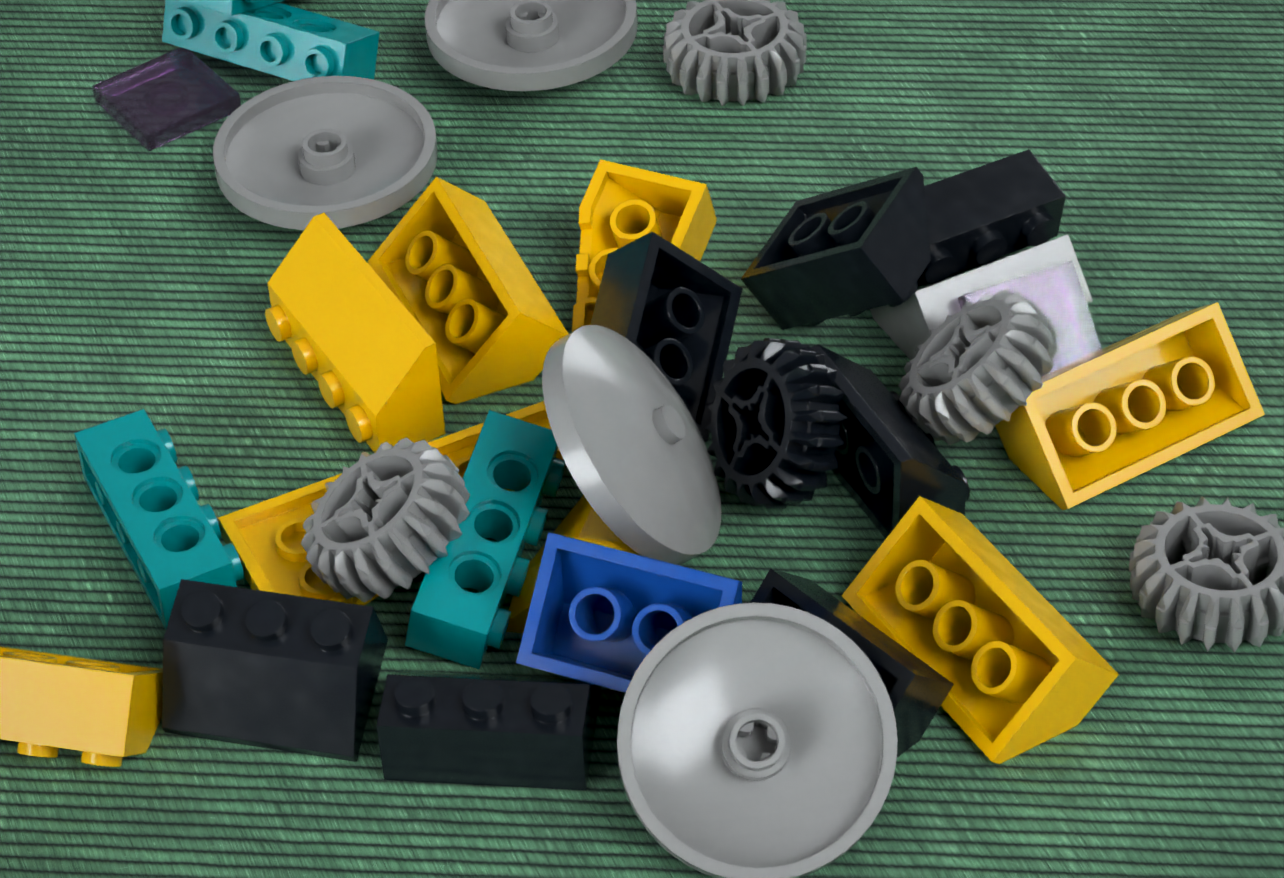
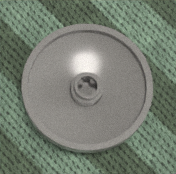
[424,0,638,91]
[213,76,438,230]
[542,325,722,565]
[617,602,898,878]

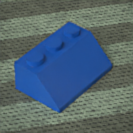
[516,532,742,693]

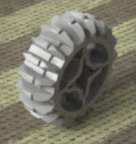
[663,0,807,106]
[898,289,1059,445]
[300,437,470,602]
[1129,496,1284,653]

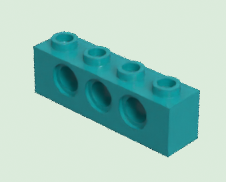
[162,0,380,81]
[74,409,244,629]
[405,410,566,669]

